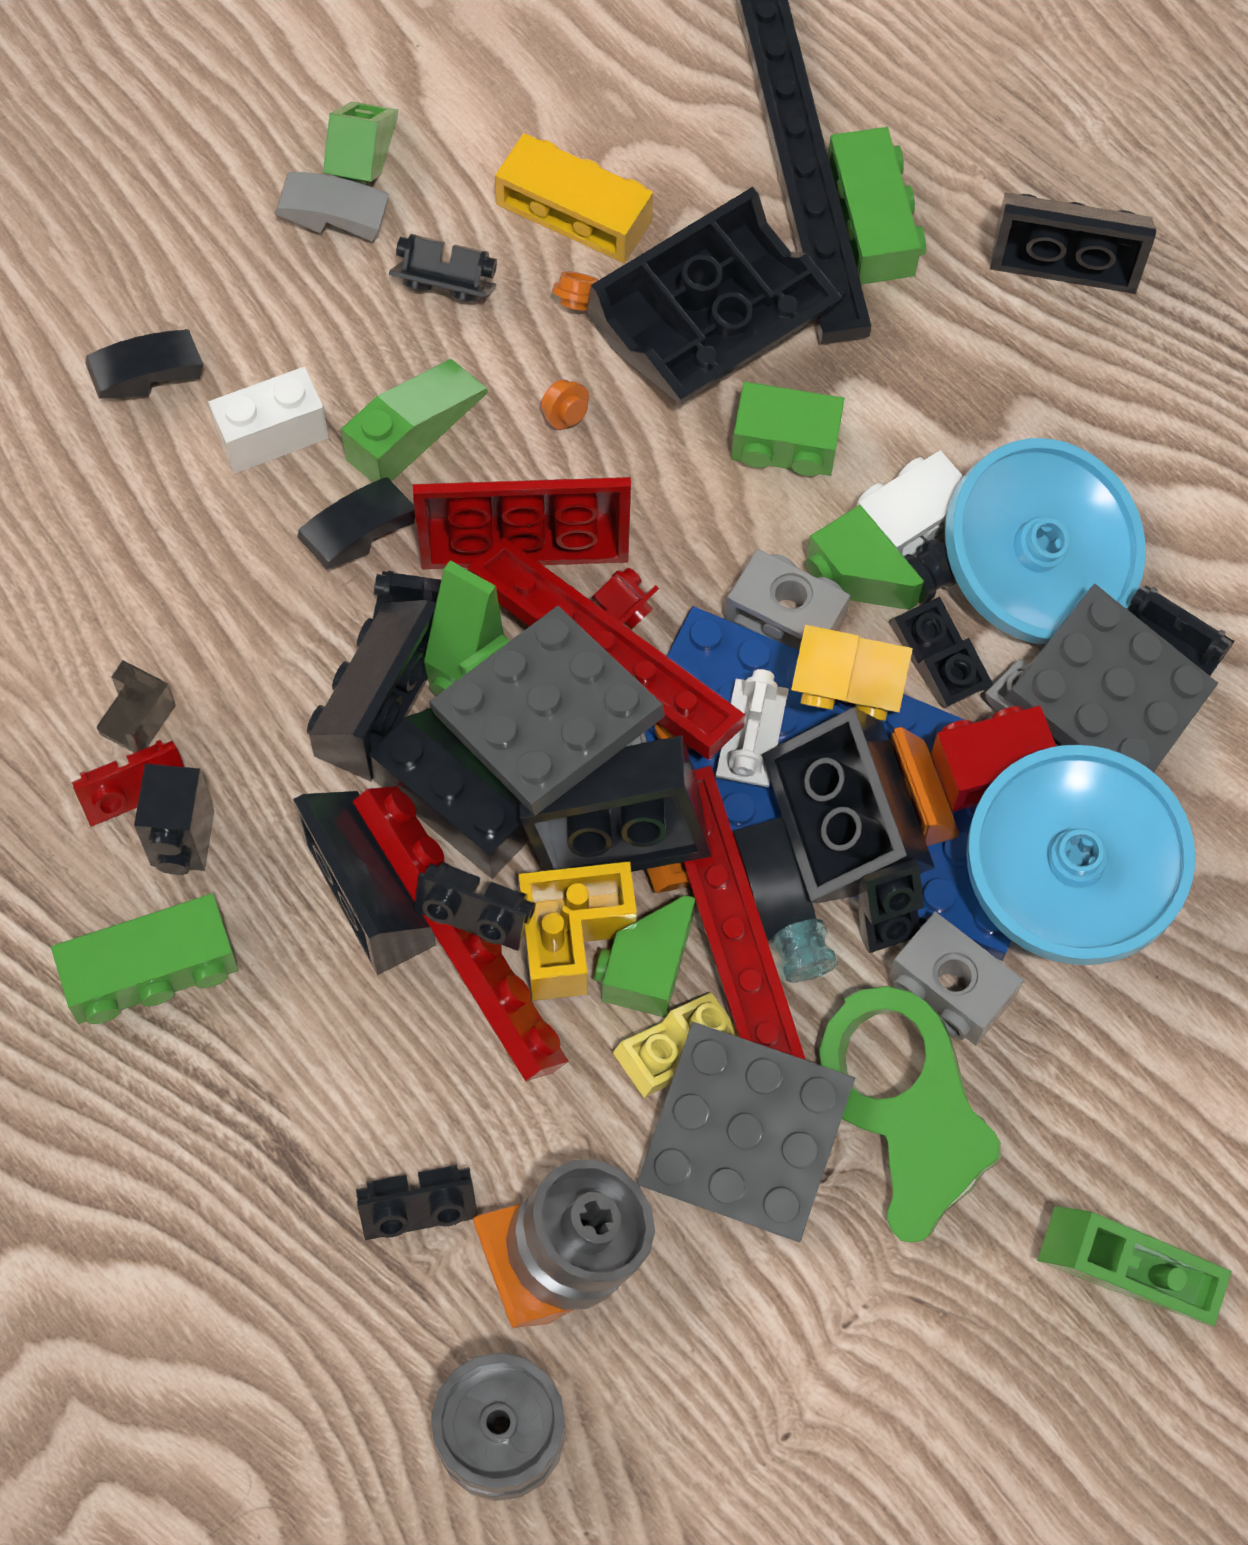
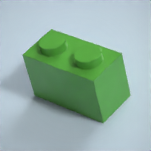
[731,382,845,476]

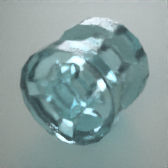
[772,919,838,983]

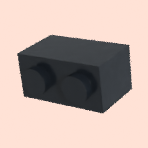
[134,764,214,875]

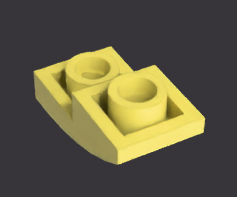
[613,992,739,1098]

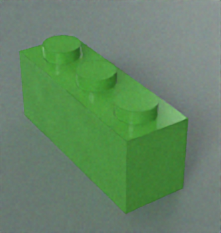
[828,127,926,284]
[50,893,239,1024]

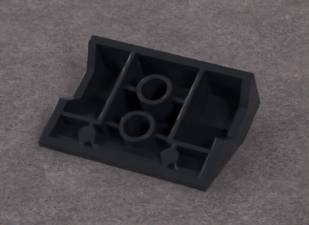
[587,187,843,404]

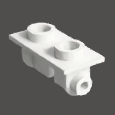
[716,669,789,788]

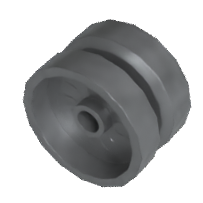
[506,1160,655,1310]
[431,1353,566,1501]

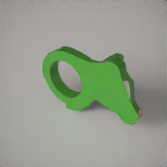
[820,986,1002,1243]

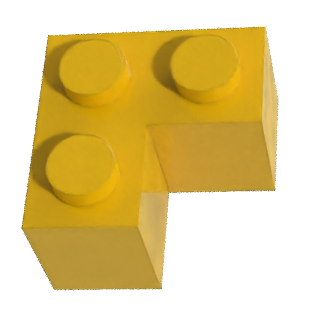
[791,625,913,721]
[519,862,637,1001]

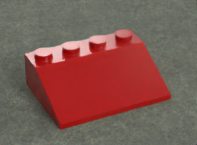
[412,477,631,570]

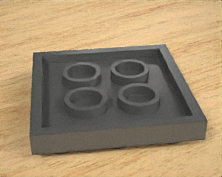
[1004,583,1218,773]
[429,606,665,816]
[637,1021,855,1243]

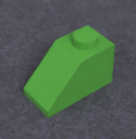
[323,101,398,185]
[806,504,924,610]
[594,895,696,1018]

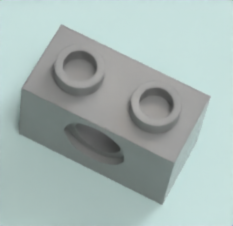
[725,548,851,650]
[888,911,1024,1046]

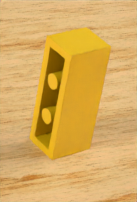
[495,133,653,264]

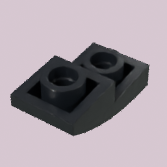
[85,329,203,399]
[297,477,415,569]
[890,596,993,708]
[733,817,818,944]
[859,859,924,953]

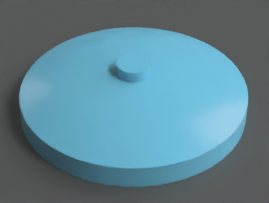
[945,438,1146,645]
[966,745,1195,965]

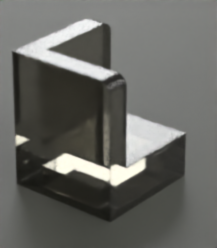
[97,660,176,753]

